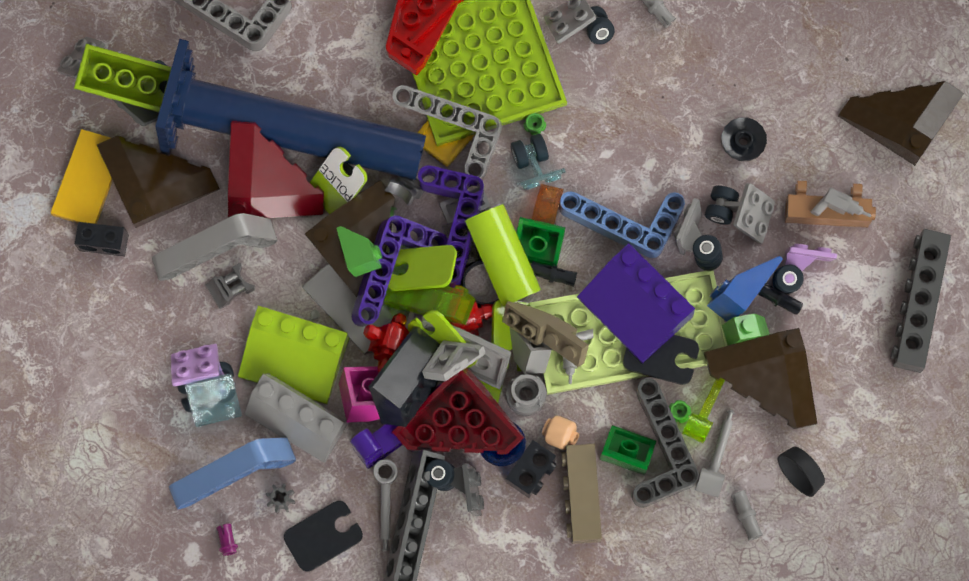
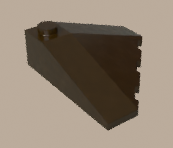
[838,81,964,166]
[97,135,220,228]
[305,180,395,299]
[704,328,818,429]

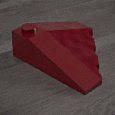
[228,121,324,218]
[392,367,525,454]

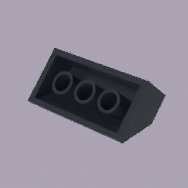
[369,326,440,427]

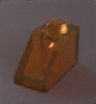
[532,184,564,225]

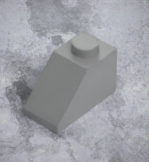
[510,327,552,375]

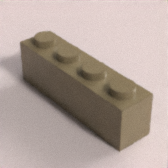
[561,444,602,544]

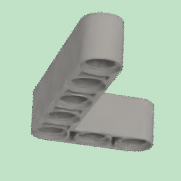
[174,0,292,51]
[392,85,502,179]
[152,213,278,281]

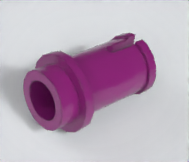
[216,524,238,556]

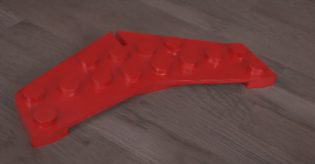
[386,0,464,76]

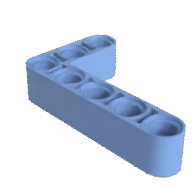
[559,191,685,258]
[168,438,296,509]

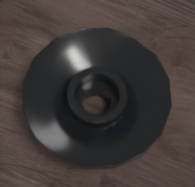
[721,117,767,161]

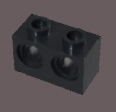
[74,222,129,257]
[506,440,557,498]

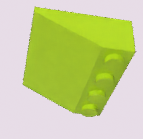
[238,306,349,405]

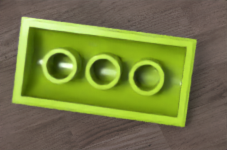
[74,44,172,112]
[465,204,541,307]

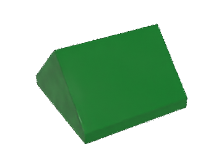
[517,217,566,266]
[600,425,657,476]

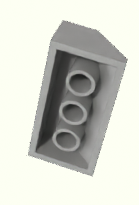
[245,374,348,463]

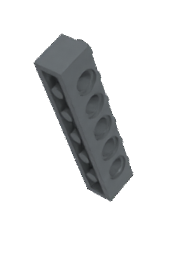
[891,229,952,373]
[383,450,445,581]

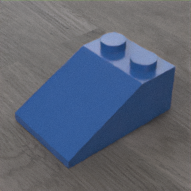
[707,256,783,322]

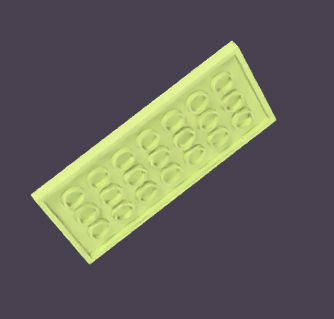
[530,270,728,395]

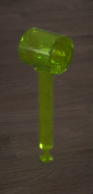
[682,377,725,444]

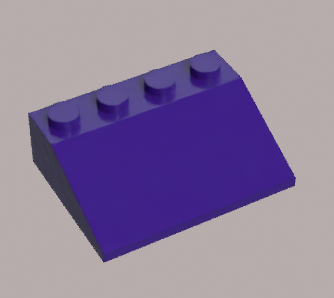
[577,244,695,364]

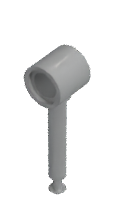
[695,410,735,498]
[373,459,398,551]

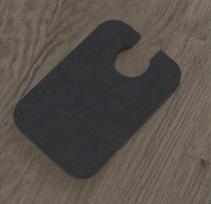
[623,335,699,385]
[284,501,363,572]

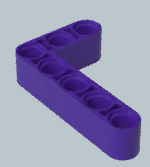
[418,165,484,289]
[351,215,448,327]
[350,384,441,469]

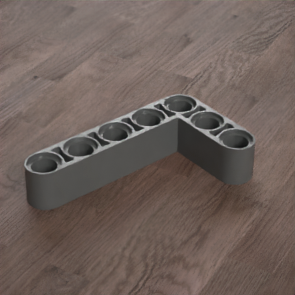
[632,378,699,508]

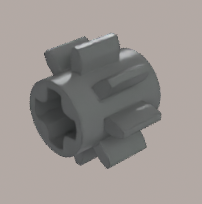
[266,483,296,514]

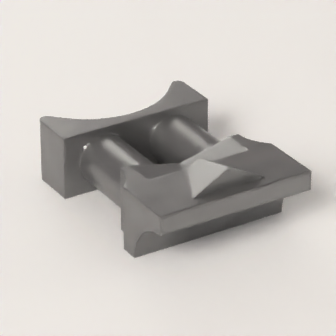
[385,176,425,206]
[205,263,255,309]

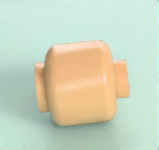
[542,416,579,450]

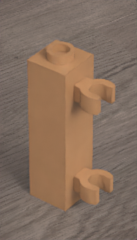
[785,181,876,228]

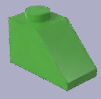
[336,226,382,277]
[722,314,769,345]

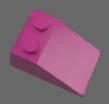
[339,366,380,423]

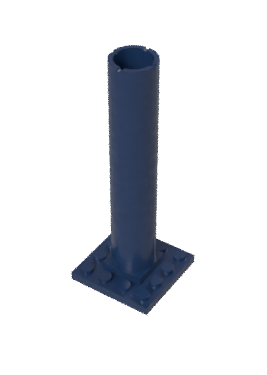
[155,39,426,180]

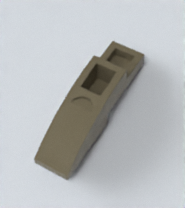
[502,301,589,367]

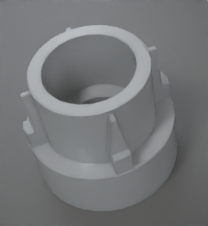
[506,374,546,416]

